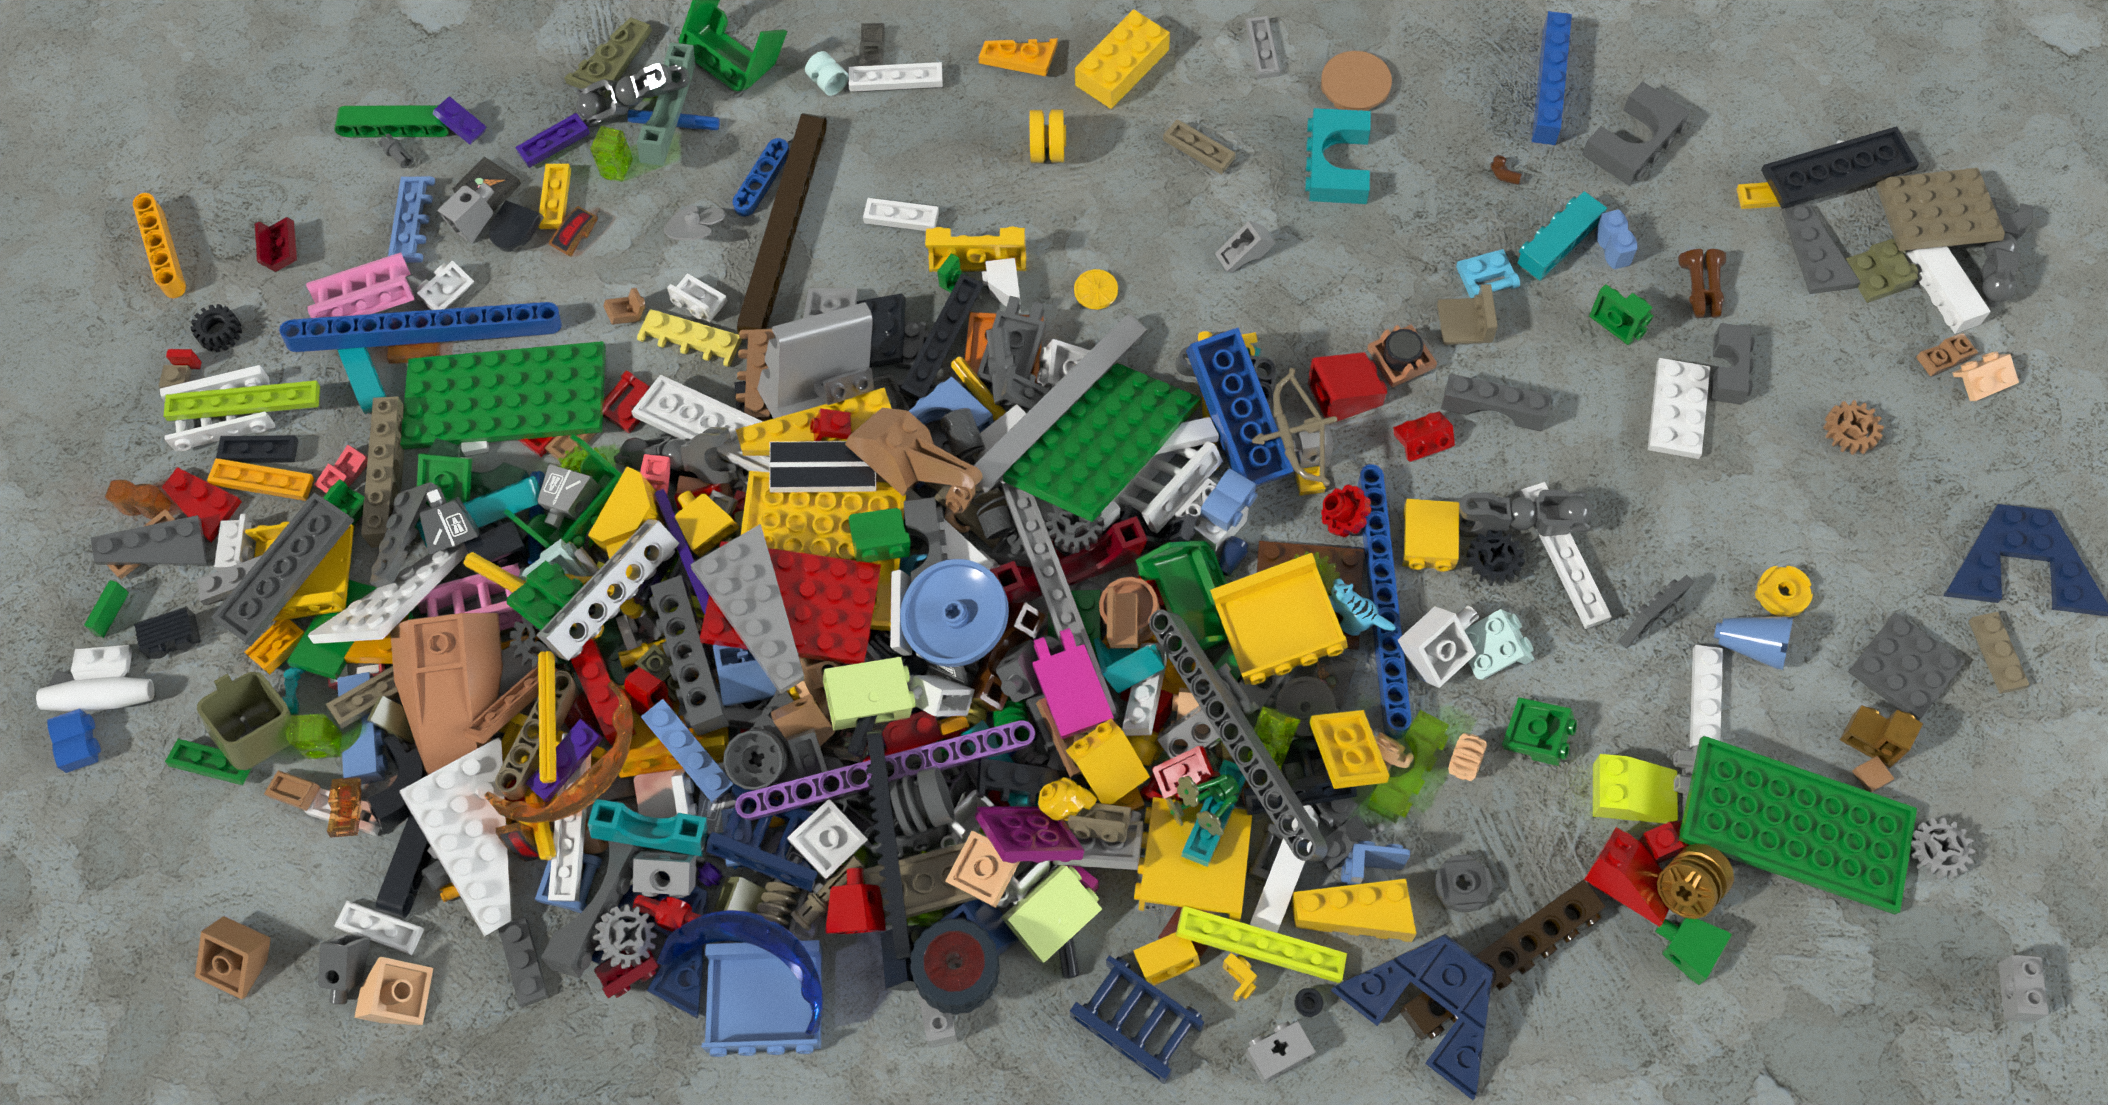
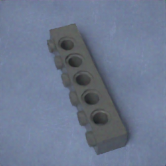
[649,575,729,736]

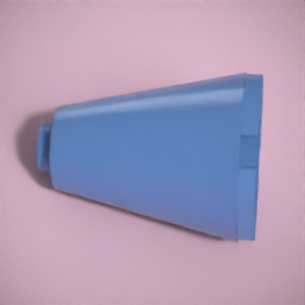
[1714,616,1793,670]

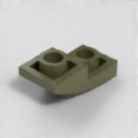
[634,644,693,702]
[367,696,415,744]

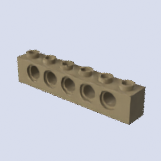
[361,396,405,548]

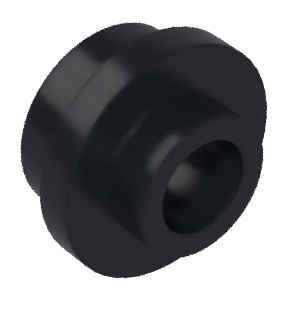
[1294,988,1323,1017]

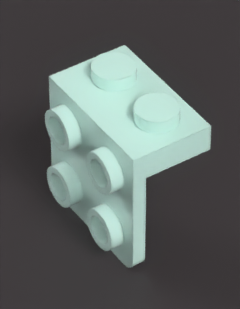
[1464,609,1535,680]

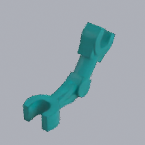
[282,667,305,715]

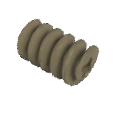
[748,882,801,942]

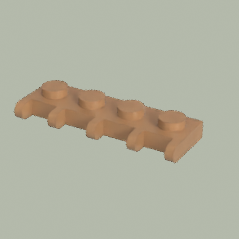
[736,329,775,421]

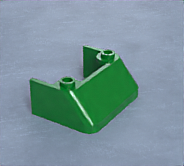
[679,0,788,92]
[504,434,622,550]

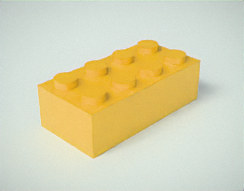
[1075,9,1170,109]

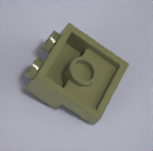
[1845,238,1918,303]

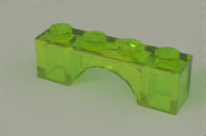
[1367,709,1450,824]

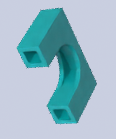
[1305,108,1371,204]

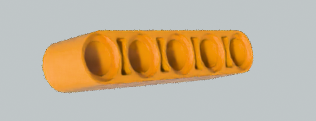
[133,193,186,299]

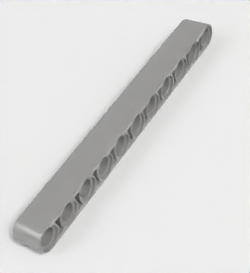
[974,313,1148,493]

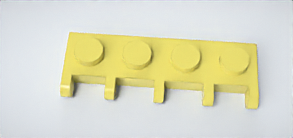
[637,309,742,367]

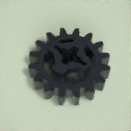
[1466,530,1525,586]

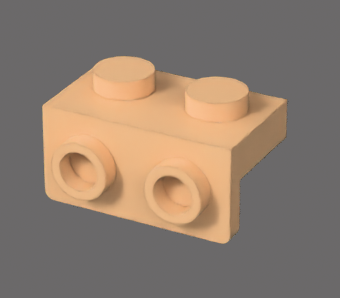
[1952,351,2019,401]

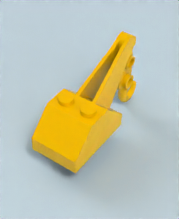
[565,467,665,619]

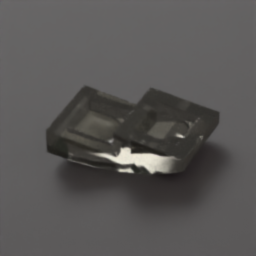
[859,23,885,66]

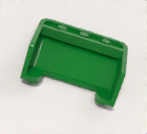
[1136,541,1229,651]

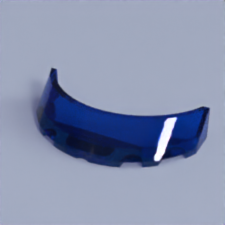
[657,910,823,1036]

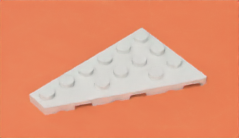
[308,542,468,644]
[400,737,511,937]

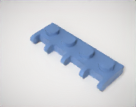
[388,176,435,263]

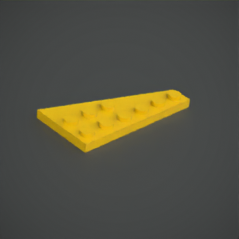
[735,388,892,456]

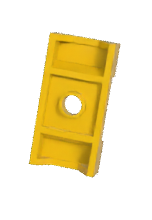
[925,226,1026,272]

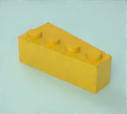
[1291,879,1416,942]

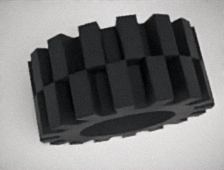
[191,304,242,352]

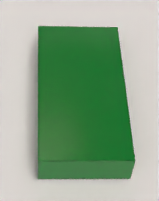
[84,580,129,638]

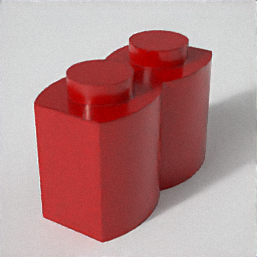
[624,667,674,716]

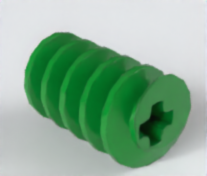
[992,696,1030,747]

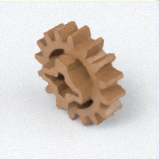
[1823,400,1884,455]

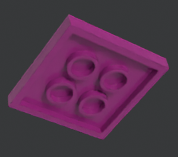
[974,806,1084,863]

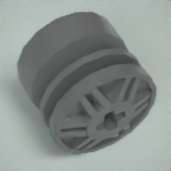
[723,729,789,790]
[889,765,955,837]

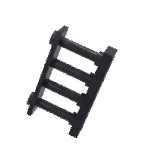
[1234,736,1357,816]

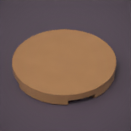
[1321,51,1392,111]

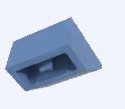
[713,645,777,706]

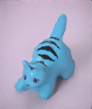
[1328,579,1396,636]

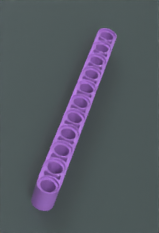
[735,721,1035,820]

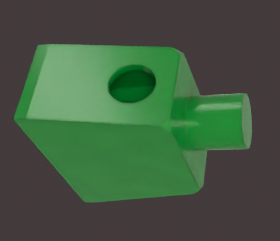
[1655,918,1732,985]

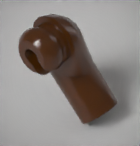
[1491,155,1522,185]

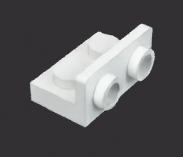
[416,261,474,310]
[214,514,257,571]

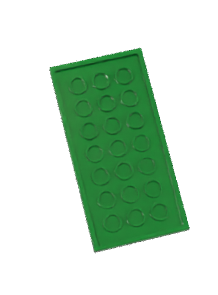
[400,341,606,450]
[1003,363,1201,522]
[1679,736,1917,915]

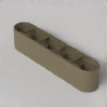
[495,671,579,800]

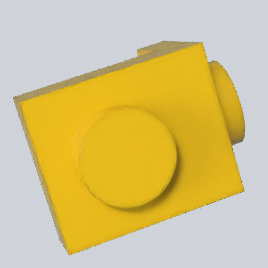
[1222,953,1257,1002]

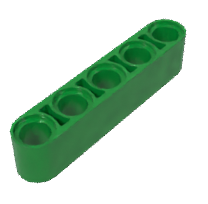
[334,105,450,138]

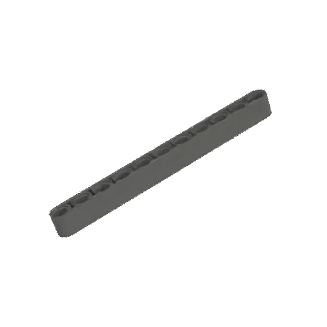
[1149,610,1328,861]

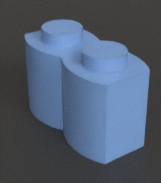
[1595,210,1637,269]
[1200,468,1257,531]

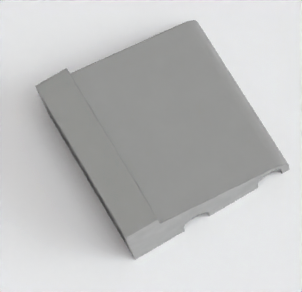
[757,302,872,419]

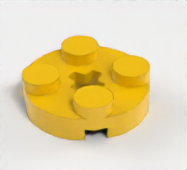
[1755,565,1813,617]

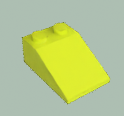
[1593,754,1678,824]

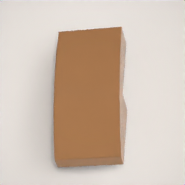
[1916,333,1978,377]

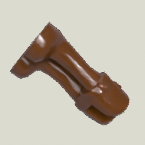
[1678,248,1726,318]

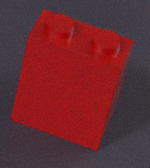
[1307,352,1387,424]

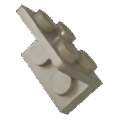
[1437,284,1498,345]

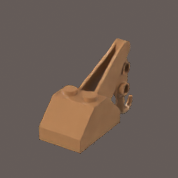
[845,407,983,533]

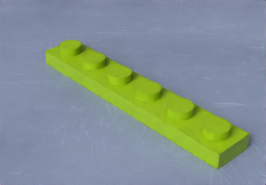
[163,380,320,421]

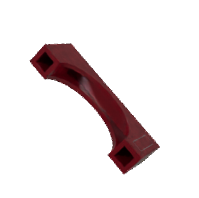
[990,516,1147,606]

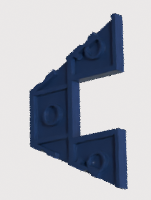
[1944,504,2108,617]
[591,871,709,1019]
[1331,934,1494,1100]

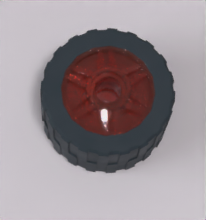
[910,918,1000,1015]

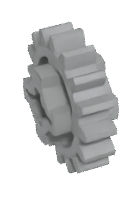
[1910,818,1975,880]
[593,905,657,969]

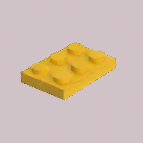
[1309,710,1390,789]

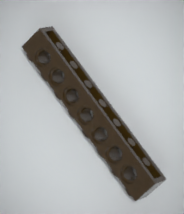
[1400,879,1606,1041]

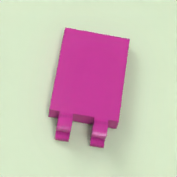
[1033,628,1114,740]

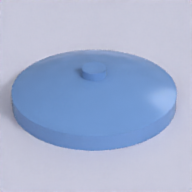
[900,559,1009,667]

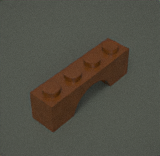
[970,602,1046,711]

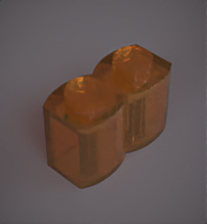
[105,480,172,519]

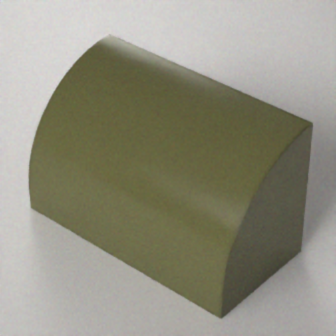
[710,877,767,942]

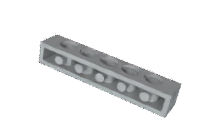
[537,519,679,660]

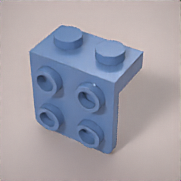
[1341,841,1410,886]

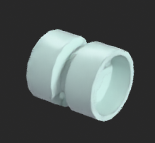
[805,51,849,96]

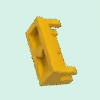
[1133,932,1201,986]

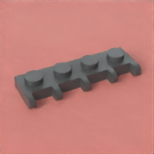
[1001,365,1055,410]

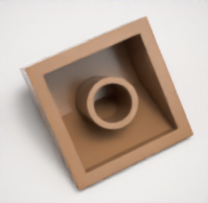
[195,916,271,999]

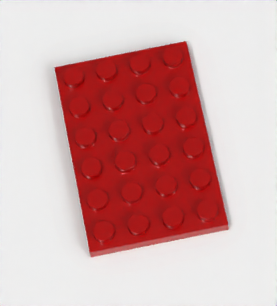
[700,541,881,665]

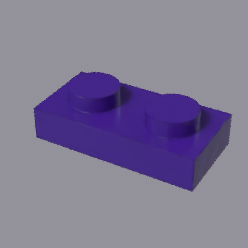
[433,96,487,145]

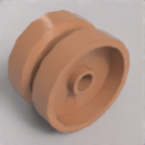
[1099,577,1161,644]

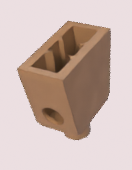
[771,694,836,746]

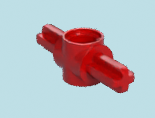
[633,895,714,935]

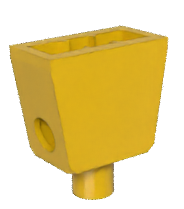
[675,491,740,558]

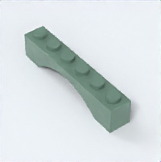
[637,42,696,166]

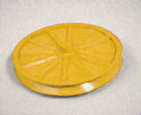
[1074,269,1118,310]

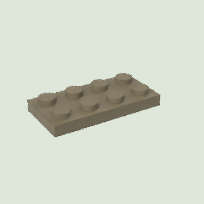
[864,842,978,924]

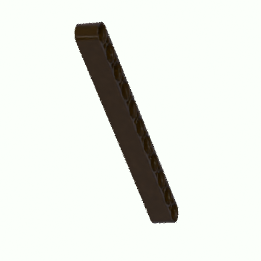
[737,113,827,334]

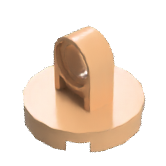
[795,657,842,702]
[1371,729,1414,771]

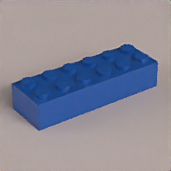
[1186,327,1294,487]

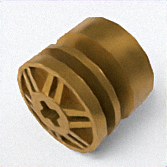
[1657,843,1734,919]

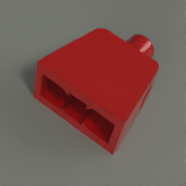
[826,868,886,934]

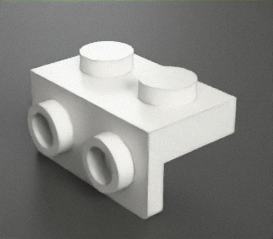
[667,273,728,322]

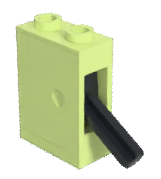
[823,657,916,756]
[1001,865,1102,979]

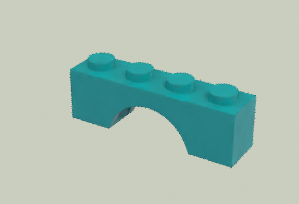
[588,799,708,857]

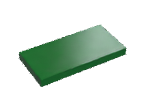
[287,580,377,680]

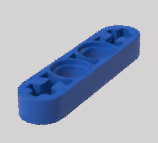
[733,138,789,217]

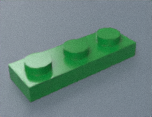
[165,739,252,786]

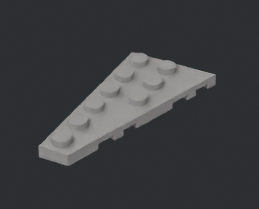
[691,524,804,694]

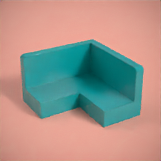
[1094,637,1165,693]

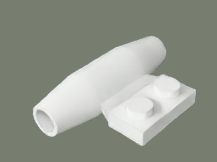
[36,645,154,712]

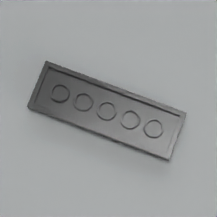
[211,492,354,646]

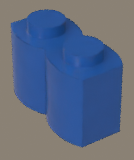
[47,709,101,773]

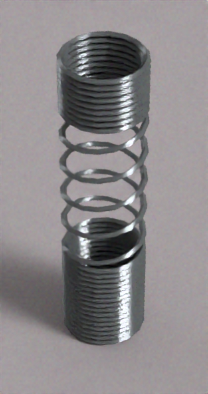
[940,408,1017,540]

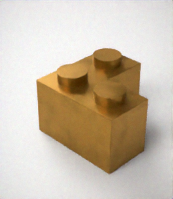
[1840,705,1923,768]

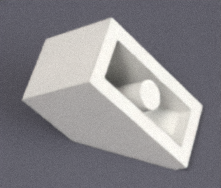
[982,258,1021,313]

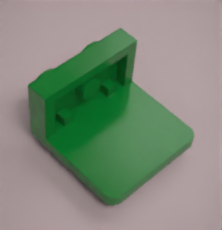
[849,508,910,562]

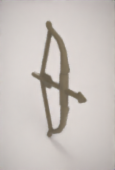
[1252,368,1337,486]

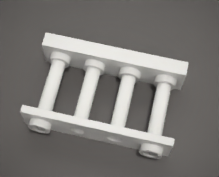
[160,365,275,452]
[1113,441,1223,533]

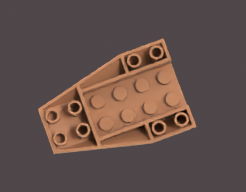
[390,613,503,776]

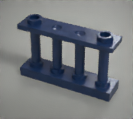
[707,784,818,892]
[1070,955,1204,1084]

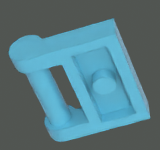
[1456,249,1520,298]

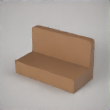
[1107,587,1138,648]

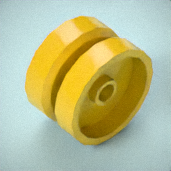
[1029,109,1066,163]

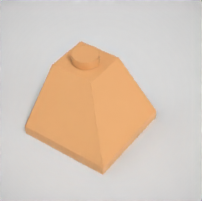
[354,957,433,1025]

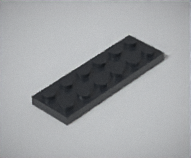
[1761,126,1919,209]

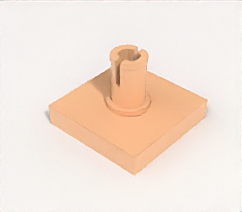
[946,831,1020,908]

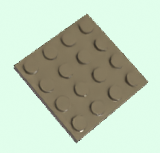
[1876,168,2005,251]

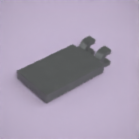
[977,296,1046,384]

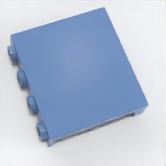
[701,940,823,1057]

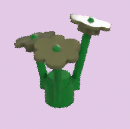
[1165,774,1239,836]

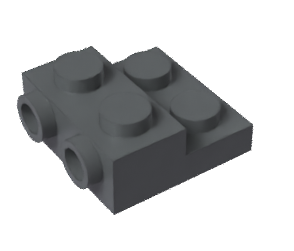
[1310,763,1374,829]

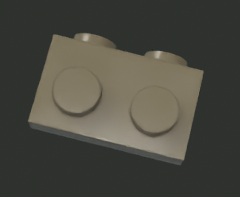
[1068,803,1132,842]

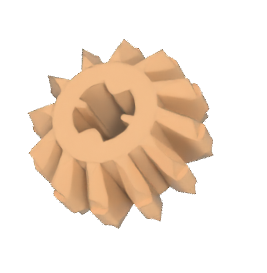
[1448,733,1487,781]

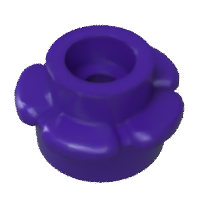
[698,862,723,887]

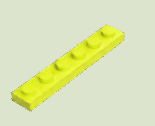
[1176,906,1347,983]

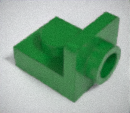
[937,253,971,293]

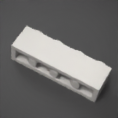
[1905,246,1991,334]

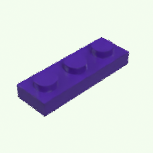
[515,113,590,168]
[525,719,603,802]

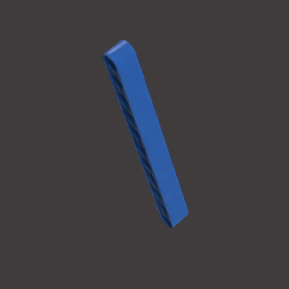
[279,302,562,352]
[1357,464,1411,740]

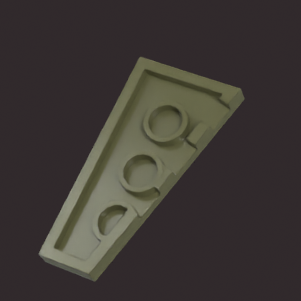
[564,17,652,99]

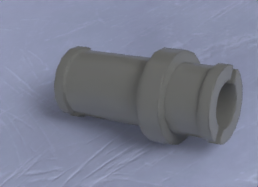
[379,134,414,168]

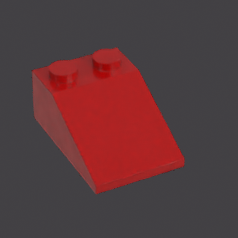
[1584,827,1670,927]

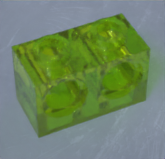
[590,126,633,182]
[1248,706,1300,770]
[286,714,342,759]

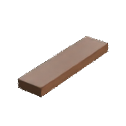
[462,665,558,744]

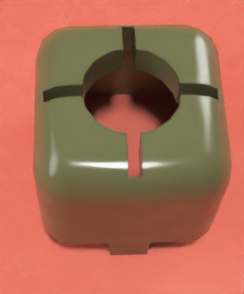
[197,672,298,770]

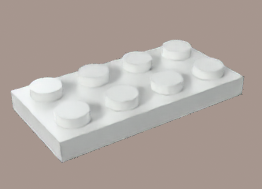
[1648,358,1710,459]

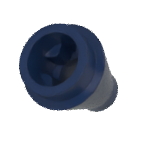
[1219,536,1249,577]

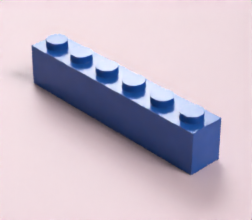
[1531,11,1572,145]

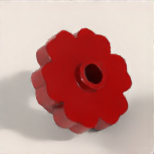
[1321,484,1371,538]

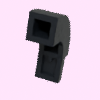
[1110,505,1197,551]
[367,734,425,833]

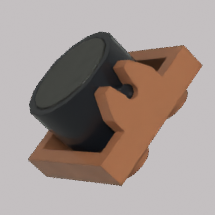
[1367,324,1437,388]

